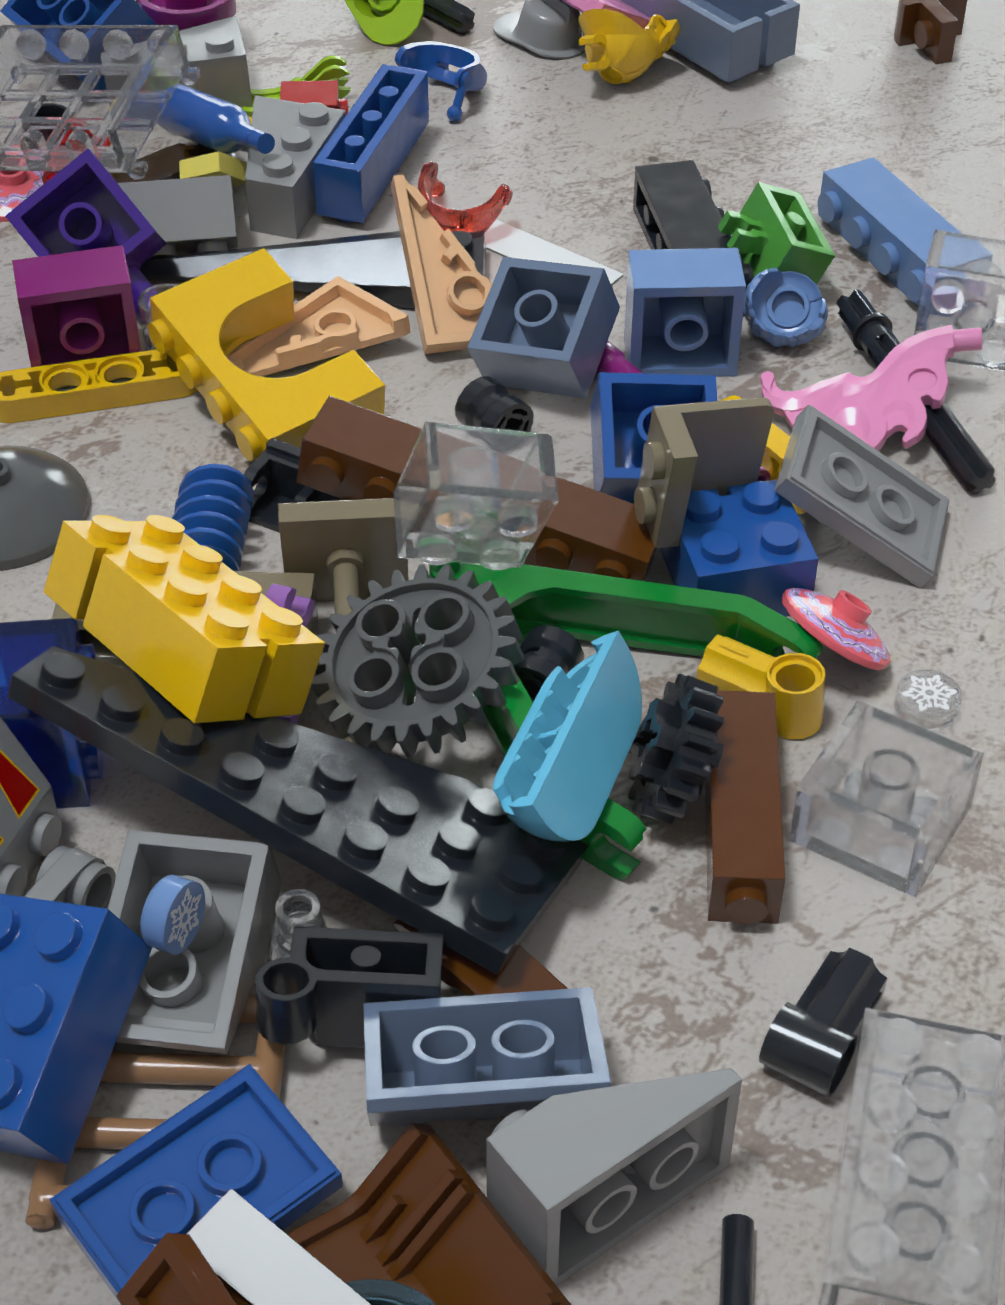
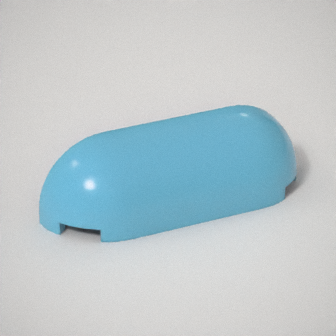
[492,630,642,842]

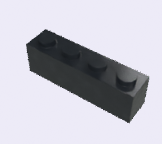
[633,160,754,317]

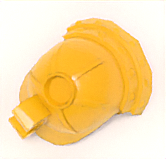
[578,9,680,84]

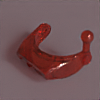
[418,161,513,234]

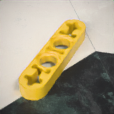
[0,349,198,423]

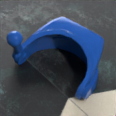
[395,42,487,122]

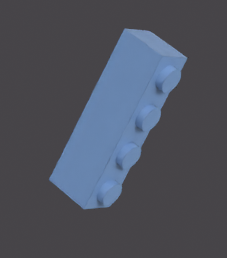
[817,157,992,319]

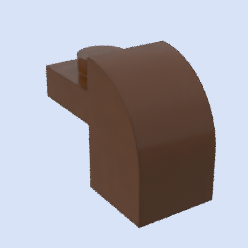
[894,0,967,64]

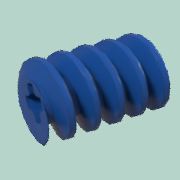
[172,464,254,571]

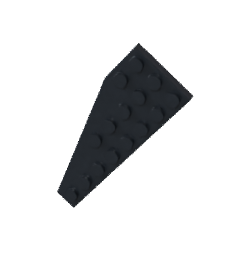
[7,646,588,975]

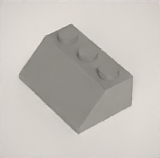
[118,175,238,259]

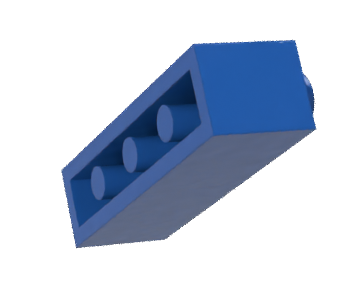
[313,64,429,223]

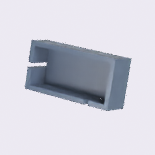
[621,0,800,83]

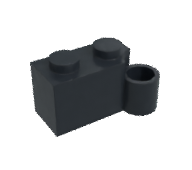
[255,926,443,1048]

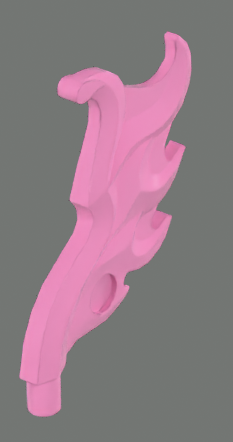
[761,325,982,451]

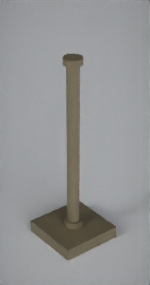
[278,497,409,742]

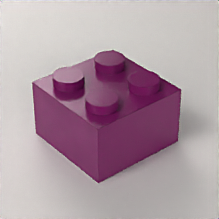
[12,245,141,367]

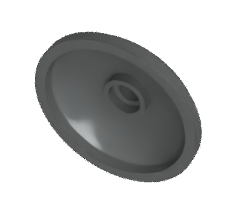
[0,445,89,571]

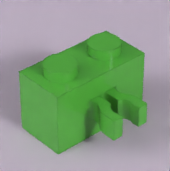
[718,182,835,285]

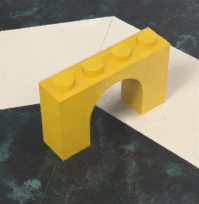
[148,248,385,461]

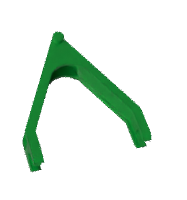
[429,542,823,880]

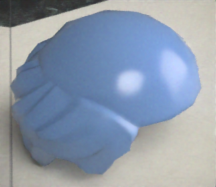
[743,268,828,347]

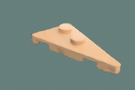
[227,276,411,377]

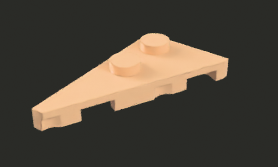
[391,174,492,354]

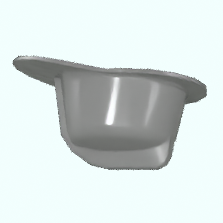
[493,0,585,59]

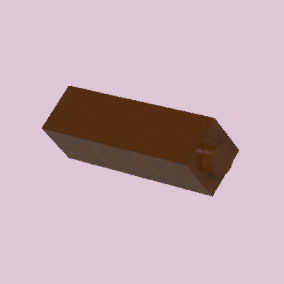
[705,690,785,925]

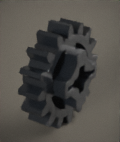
[628,674,724,824]

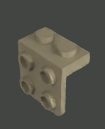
[634,397,774,548]

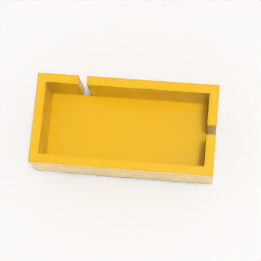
[43,515,325,723]

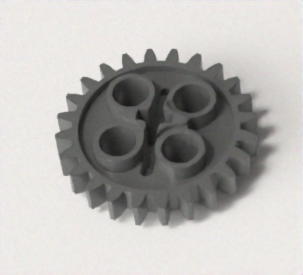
[311,564,524,759]

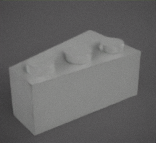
[101,16,253,125]
[245,95,346,239]

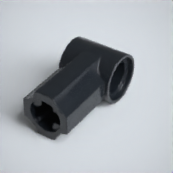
[759,948,887,1097]

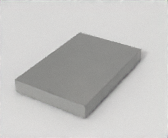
[774,404,950,588]

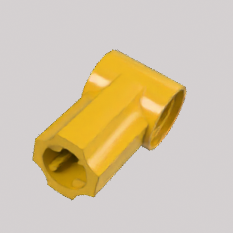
[697,634,825,740]

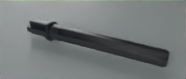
[836,289,996,494]

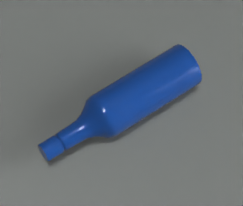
[153,83,275,154]

